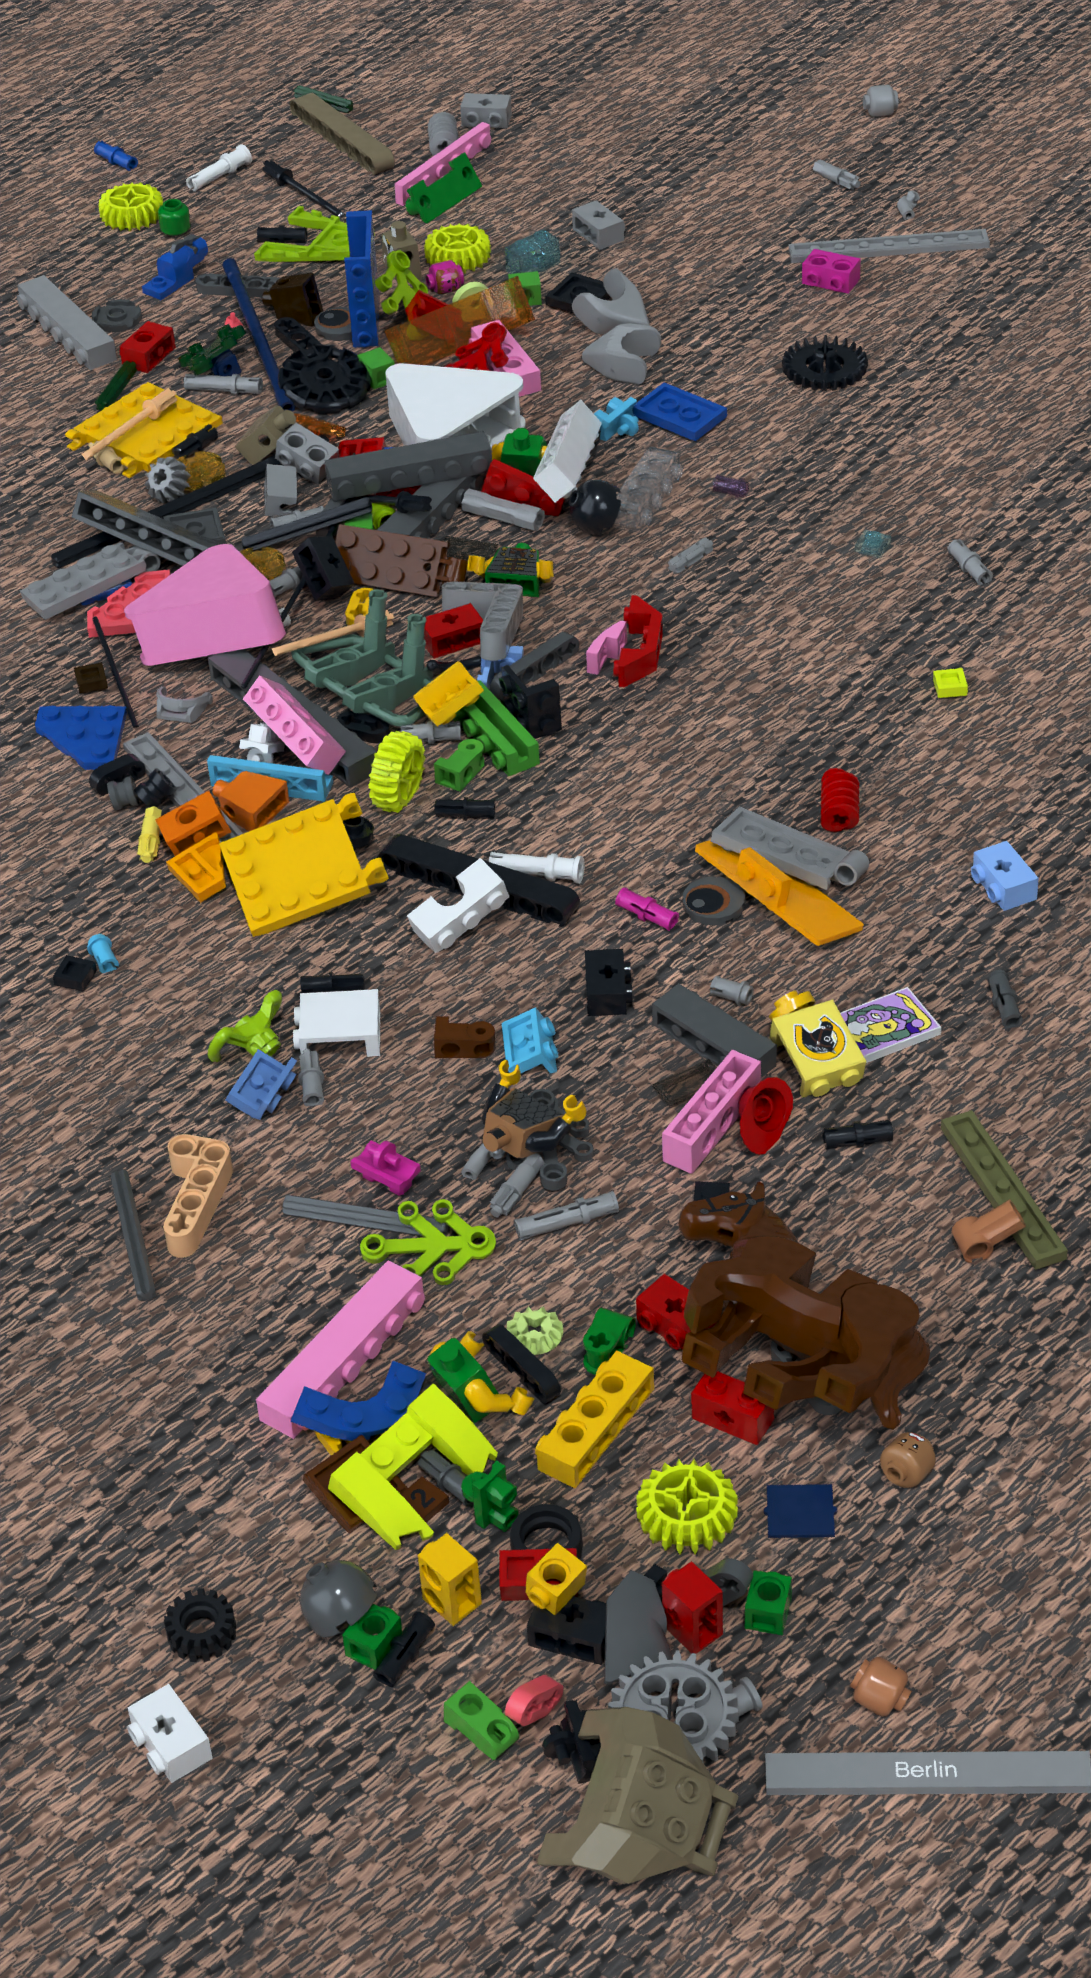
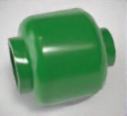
[158,199,191,236]

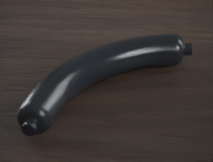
[426,656,481,673]

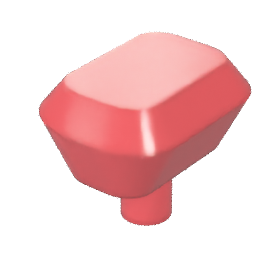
[224,312,243,328]

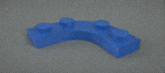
[290,1361,426,1441]

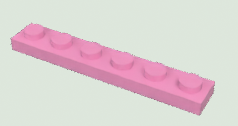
[395,122,491,206]

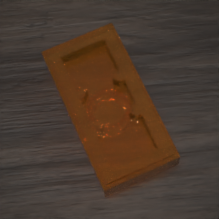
[294,413,346,437]

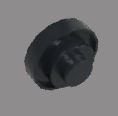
[343,816,374,850]

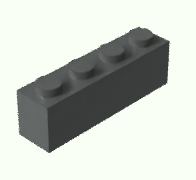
[652,983,777,1078]

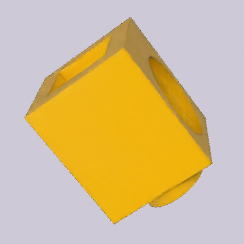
[525,1543,587,1615]

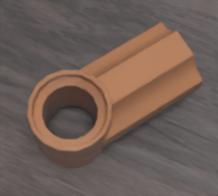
[952,1200,1026,1263]

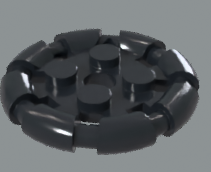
[278,344,372,414]

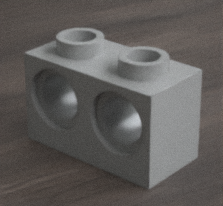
[275,422,339,484]

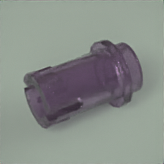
[713,474,749,499]

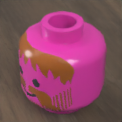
[425,260,464,294]

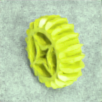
[98,182,163,231]
[424,223,491,273]
[368,731,426,813]
[636,1459,738,1555]

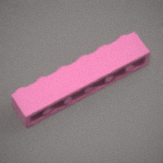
[256,1260,425,1439]

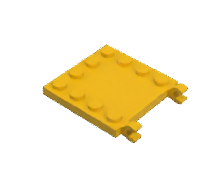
[65,382,223,478]
[219,793,389,937]

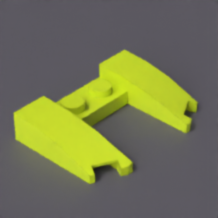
[328,1383,498,1550]

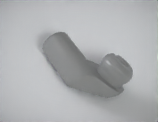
[461,1144,505,1180]

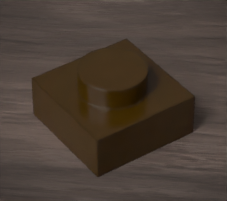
[74,662,108,694]

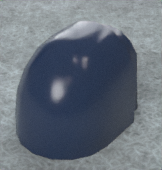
[210,349,242,376]

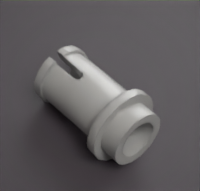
[710,976,754,1006]

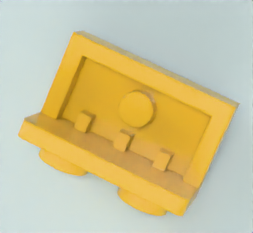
[413,661,484,727]

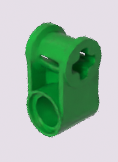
[583,1307,636,1375]

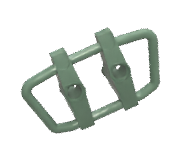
[291,589,433,727]

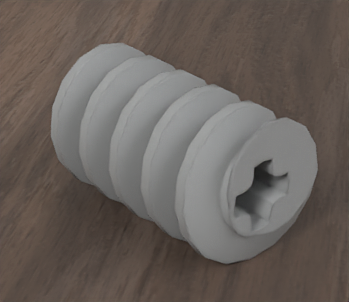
[428,112,458,156]

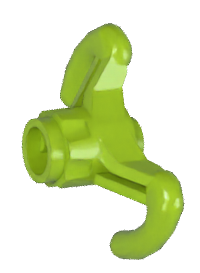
[207,990,282,1062]

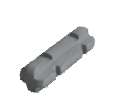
[668,537,713,574]

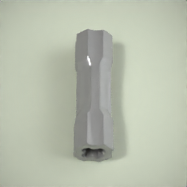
[461,488,545,531]

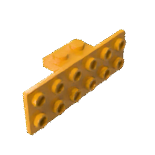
[695,840,864,946]

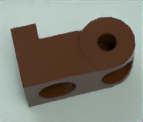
[434,1016,496,1058]

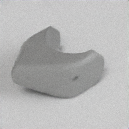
[572,268,650,334]
[582,323,661,385]

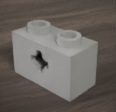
[460,93,512,128]
[572,200,625,250]

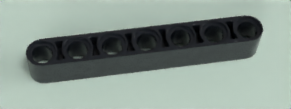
[377,834,580,927]

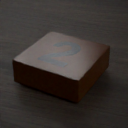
[401,1476,449,1523]

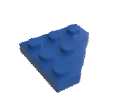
[35,705,127,770]

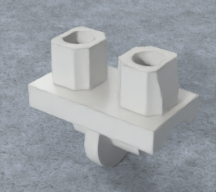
[239,722,285,763]

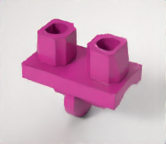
[350,1140,421,1196]

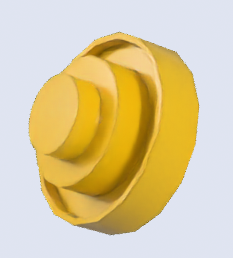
[769,990,816,1021]

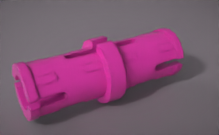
[615,887,679,931]

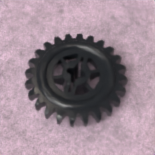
[782,335,868,391]

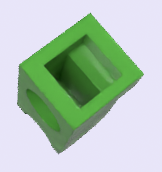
[434,739,484,792]
[444,1681,519,1760]

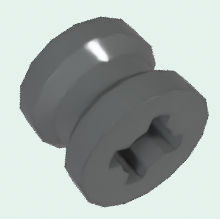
[107,776,140,811]

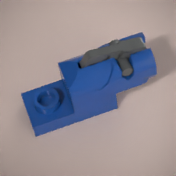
[142,234,208,300]

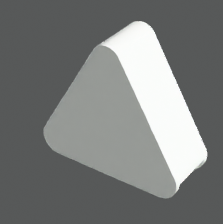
[385,363,526,449]

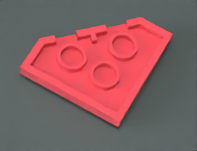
[87,569,171,638]

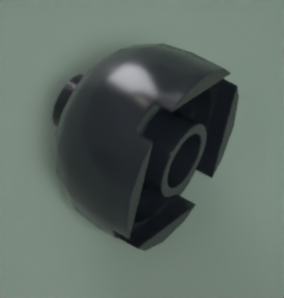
[569,480,621,537]

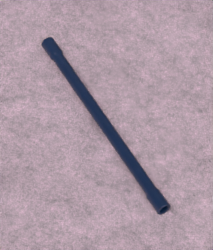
[222,258,295,412]

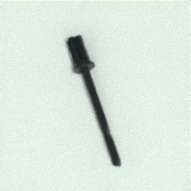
[262,160,345,218]
[342,491,432,513]

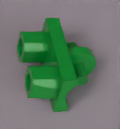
[461,1461,519,1532]

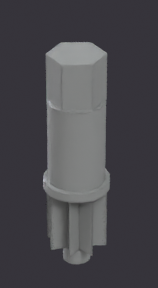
[813,160,861,190]
[489,1153,545,1217]

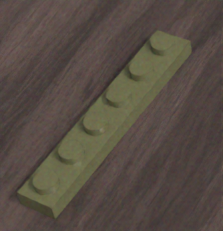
[941,1110,1068,1270]

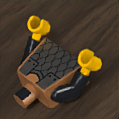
[482,1060,586,1158]

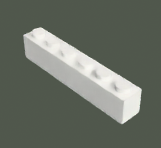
[533,400,602,502]

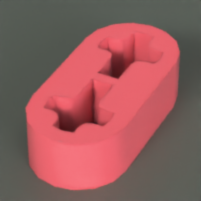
[505,1675,564,1727]

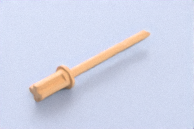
[81,388,178,461]
[272,610,394,656]

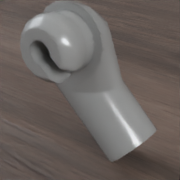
[897,190,920,220]

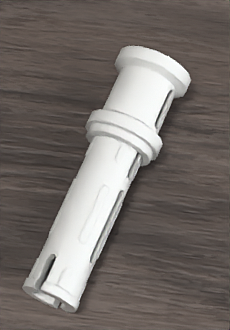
[186,144,252,191]
[489,852,584,884]

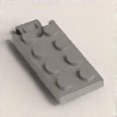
[20,542,160,620]
[710,806,869,890]

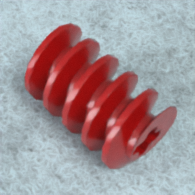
[821,768,860,832]

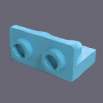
[502,1007,558,1073]

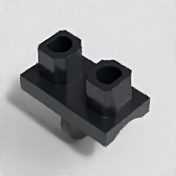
[542,1700,601,1784]

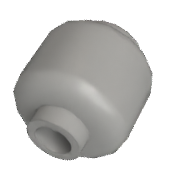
[863,85,898,117]

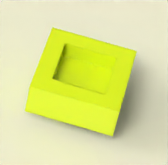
[933,668,968,698]

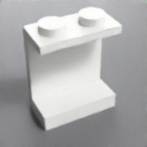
[293,989,380,1057]

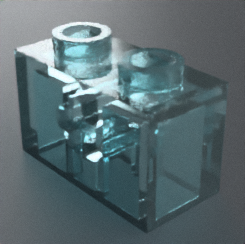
[505,229,560,274]

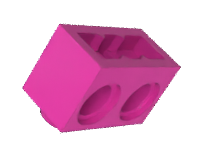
[802,249,861,294]

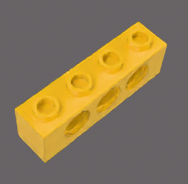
[535,1350,654,1488]

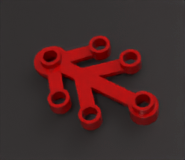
[445,322,509,371]

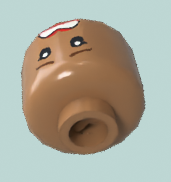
[880,1432,936,1488]

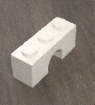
[407,858,509,953]

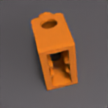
[212,771,289,831]

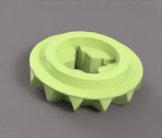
[507,1306,563,1355]

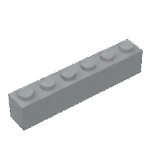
[17,275,117,370]

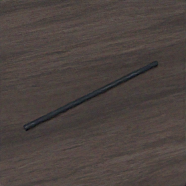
[92,616,139,728]

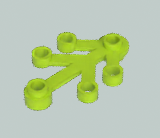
[375,250,429,341]
[360,1199,496,1285]

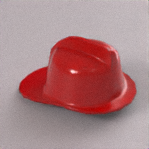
[738,1077,793,1155]

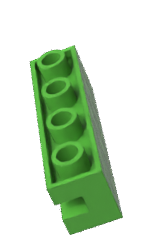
[453,680,540,777]

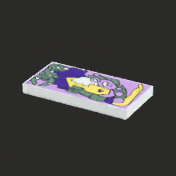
[840,987,941,1063]

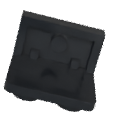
[499,665,562,739]

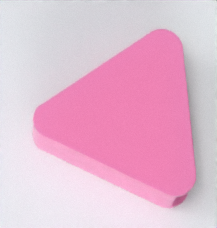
[124,544,286,666]

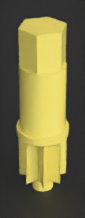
[137,806,162,863]

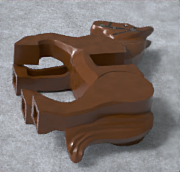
[678,1182,930,1430]

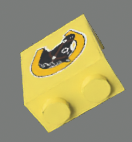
[770,1000,866,1098]

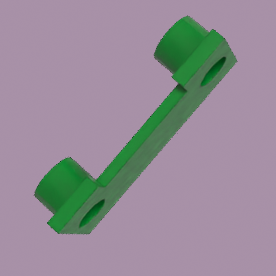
[406,152,482,223]

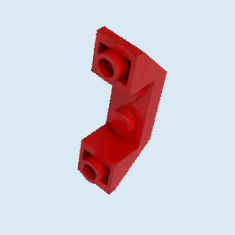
[613,595,663,687]

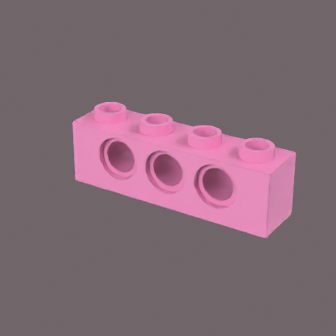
[469,320,541,397]
[243,675,346,775]
[662,1050,761,1174]

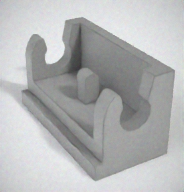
[264,464,297,516]

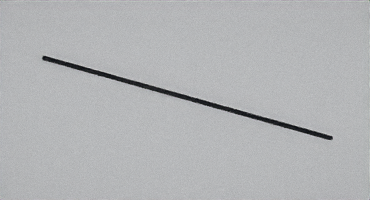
[241,497,354,689]

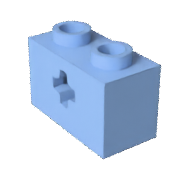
[971,841,1039,911]

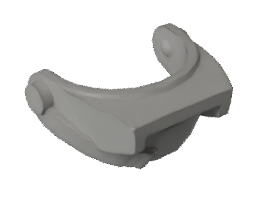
[157,686,213,723]

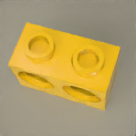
[418,1533,482,1626]

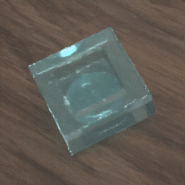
[855,530,891,558]

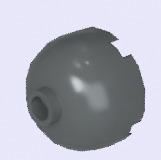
[299,1560,377,1638]

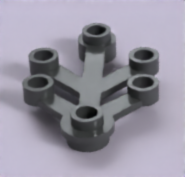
[506,1089,594,1191]

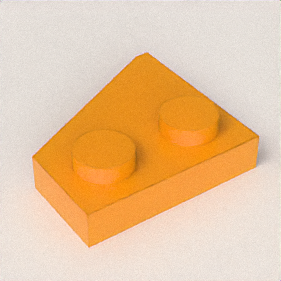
[166,832,226,903]

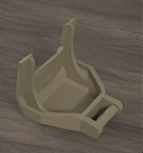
[538,1707,739,1884]

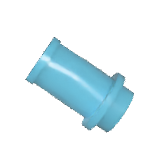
[87,934,119,973]

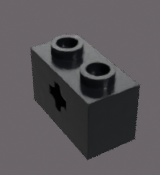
[292,536,355,601]
[585,949,633,1016]
[527,1596,606,1665]

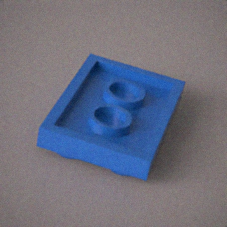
[632,382,727,441]

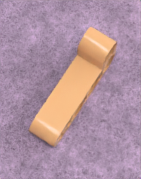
[163,1134,233,1258]

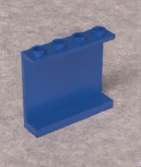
[344,210,380,347]

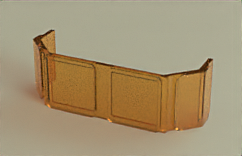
[384,276,535,365]

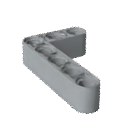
[442,582,523,661]

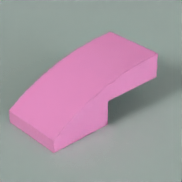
[586,621,627,675]

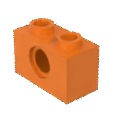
[155,790,232,856]

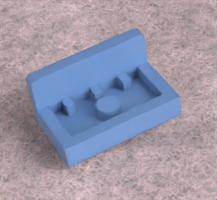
[225,1049,297,1120]

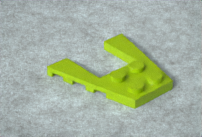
[254,206,375,262]

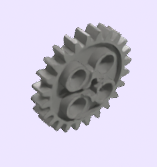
[608,1650,739,1763]

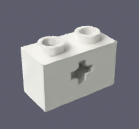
[127,1684,213,1783]

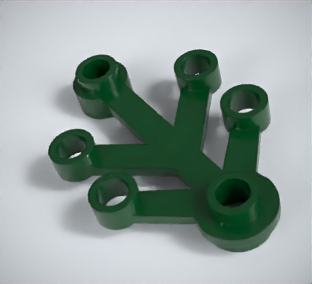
[178,324,246,375]

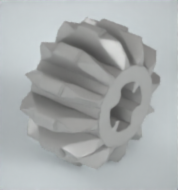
[144,457,191,503]

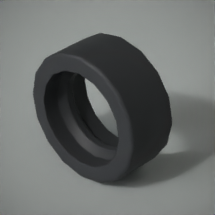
[510,1504,583,1560]

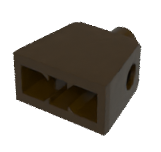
[262,273,324,327]

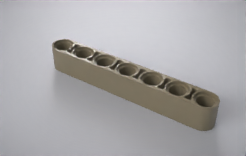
[290,93,395,175]

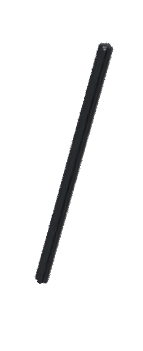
[51,434,330,568]

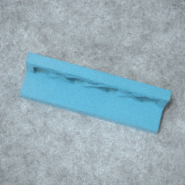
[207,755,334,802]

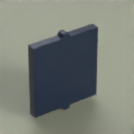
[764,1484,837,1538]

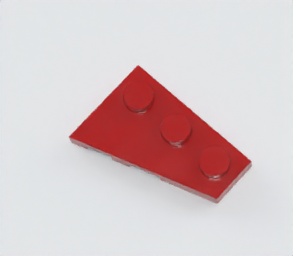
[481,459,566,516]

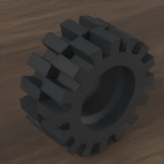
[164,1588,237,1662]

